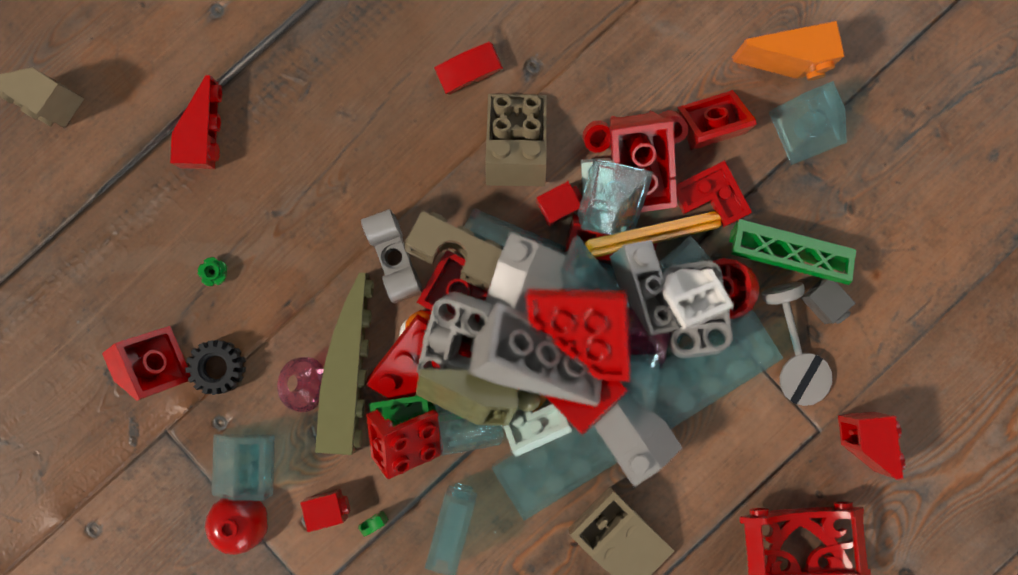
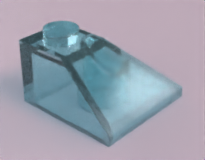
[769,81,847,165]
[577,159,653,235]

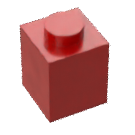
[535,181,584,227]
[300,489,351,533]

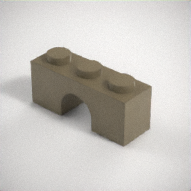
[405,211,503,292]

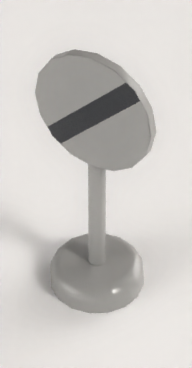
[761,282,832,406]

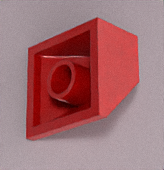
[102,326,191,401]

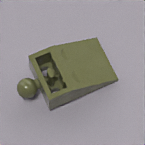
[416,369,540,426]

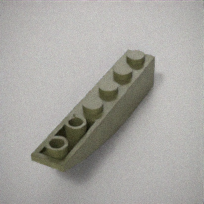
[315,272,374,455]

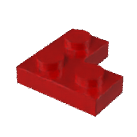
[676,160,752,227]

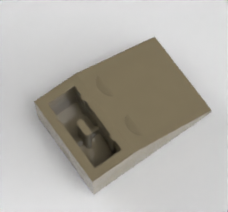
[485,94,546,187]
[568,486,674,575]

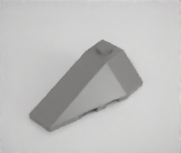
[470,232,575,352]

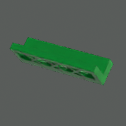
[729,219,856,285]

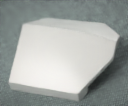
[662,269,734,329]

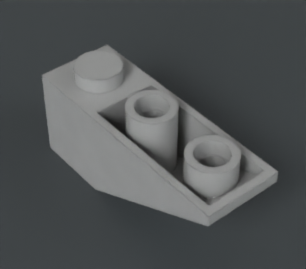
[610,240,679,336]

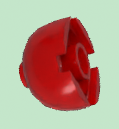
[712,258,760,320]
[205,493,268,555]

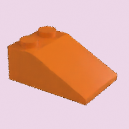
[733,21,845,81]

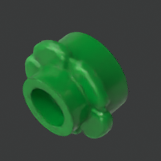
[198,257,227,286]

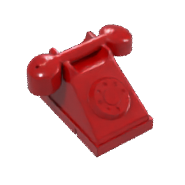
[583,110,689,216]

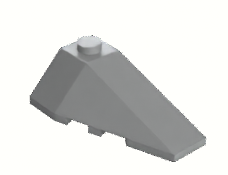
[469,302,602,406]
[593,393,682,487]

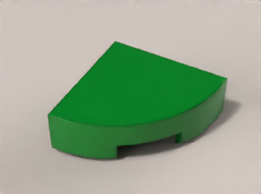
[358,511,389,537]

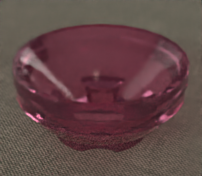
[277,357,324,412]

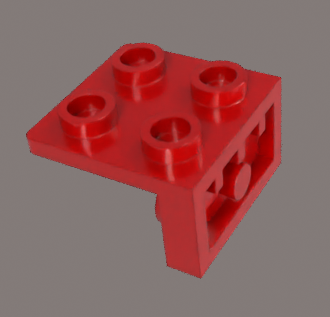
[366,410,441,480]

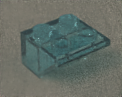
[212,434,275,501]

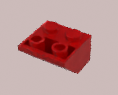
[838,412,906,480]

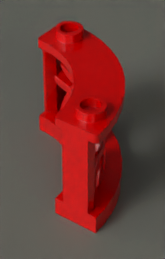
[739,501,871,575]

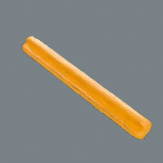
[585,211,721,258]

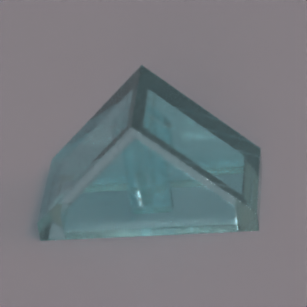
[619,355,662,412]

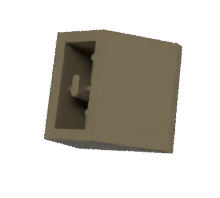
[0,67,84,128]

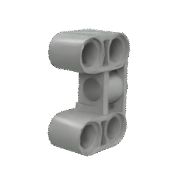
[361,209,423,303]
[662,261,732,358]
[417,292,494,375]

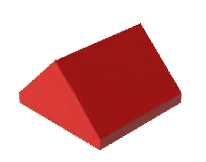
[678,90,756,151]

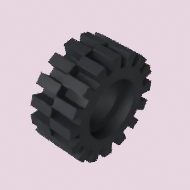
[186,340,246,395]

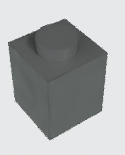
[800,278,856,324]

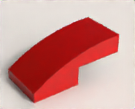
[434,41,503,95]

